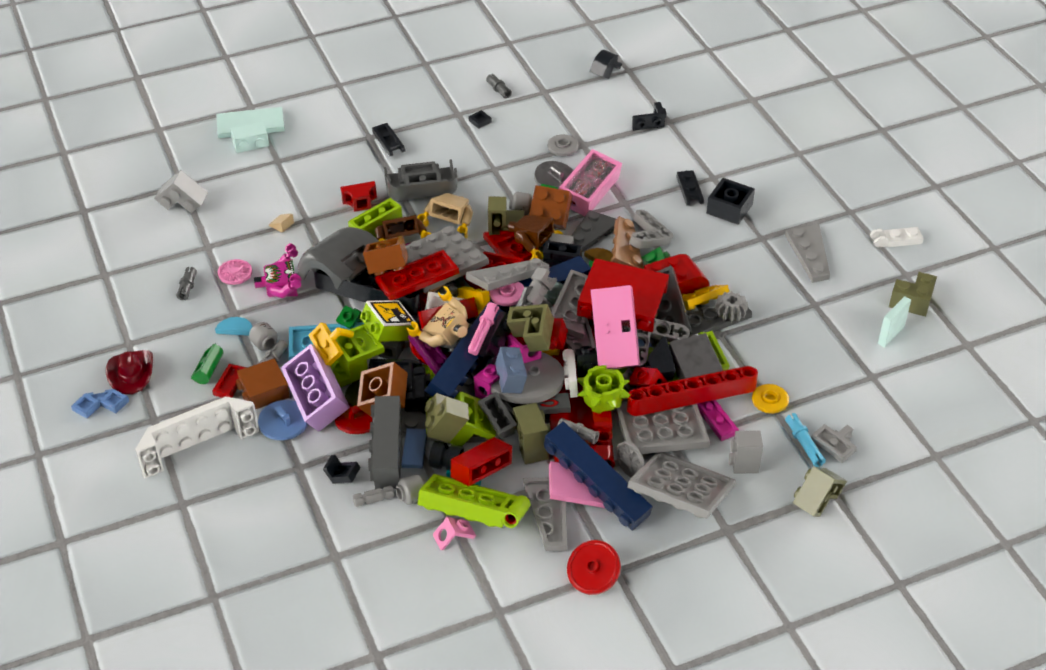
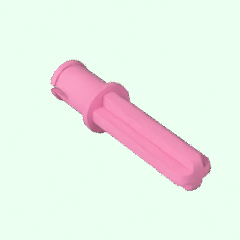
[468,302,499,356]

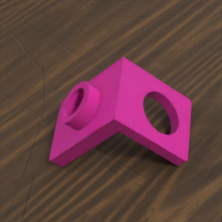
[507,335,541,364]
[474,364,500,399]

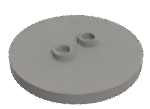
[486,351,564,404]

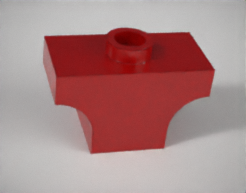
[340,181,377,212]

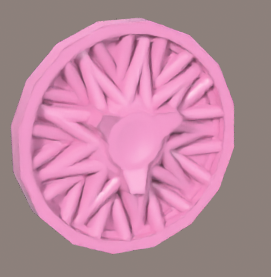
[217,259,252,285]
[490,282,524,306]

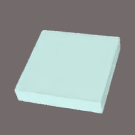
[878,296,911,347]

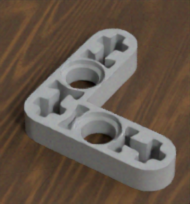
[629,210,673,249]
[631,319,690,369]

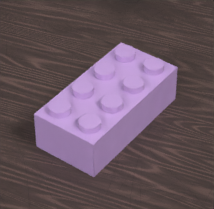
[281,344,350,432]

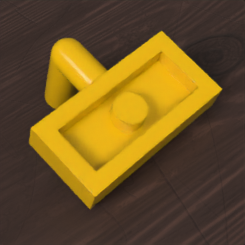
[308,323,354,366]

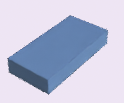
[401,428,427,469]

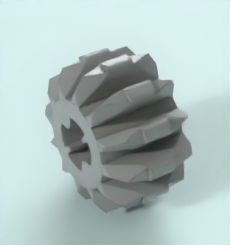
[715,291,748,323]

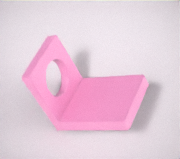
[433,517,476,550]

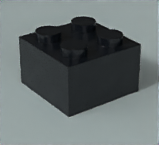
[706,178,755,225]

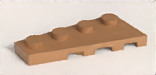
[611,216,644,269]

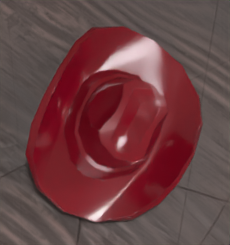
[106,350,153,395]

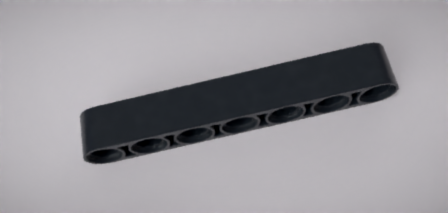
[313,270,421,315]

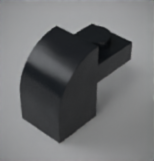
[589,50,622,79]

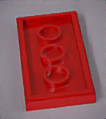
[375,250,460,300]

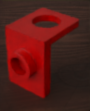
[628,367,668,387]

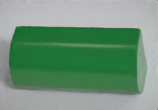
[191,343,224,384]

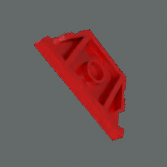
[483,231,539,261]

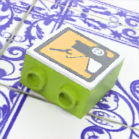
[360,300,415,342]

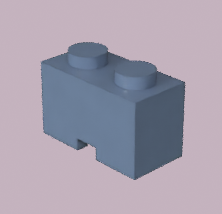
[495,347,527,394]

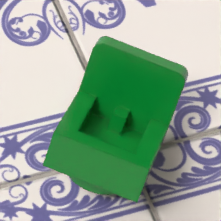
[641,247,671,265]
[336,305,362,329]

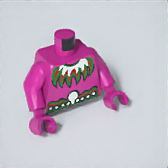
[254,243,302,298]

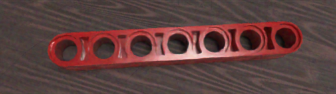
[627,366,758,416]

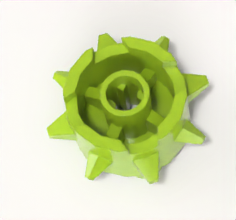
[577,365,630,413]

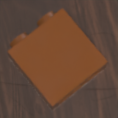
[236,358,290,411]

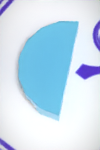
[215,317,253,336]

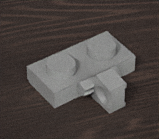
[811,424,857,463]

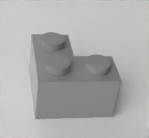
[154,170,208,213]

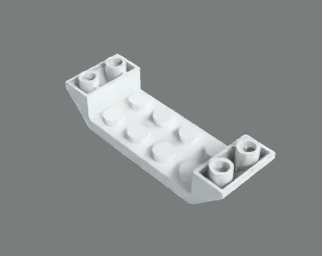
[135,396,259,479]

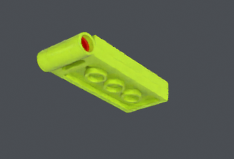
[417,474,531,528]

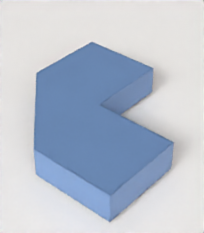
[71,389,129,418]

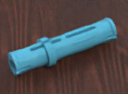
[785,413,826,467]

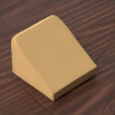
[269,214,294,233]

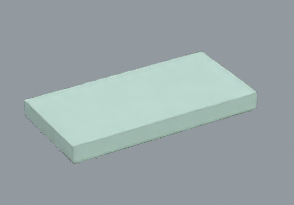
[216,107,285,138]

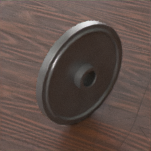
[534,161,574,189]

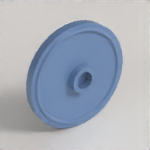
[258,400,308,440]

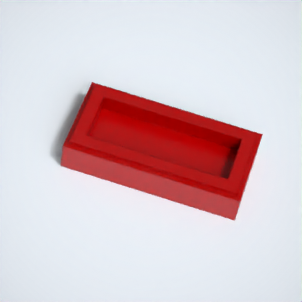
[212,363,247,398]

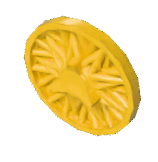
[752,384,789,414]

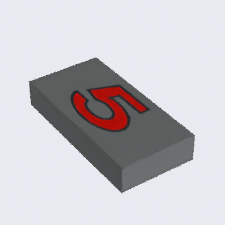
[537,393,571,414]

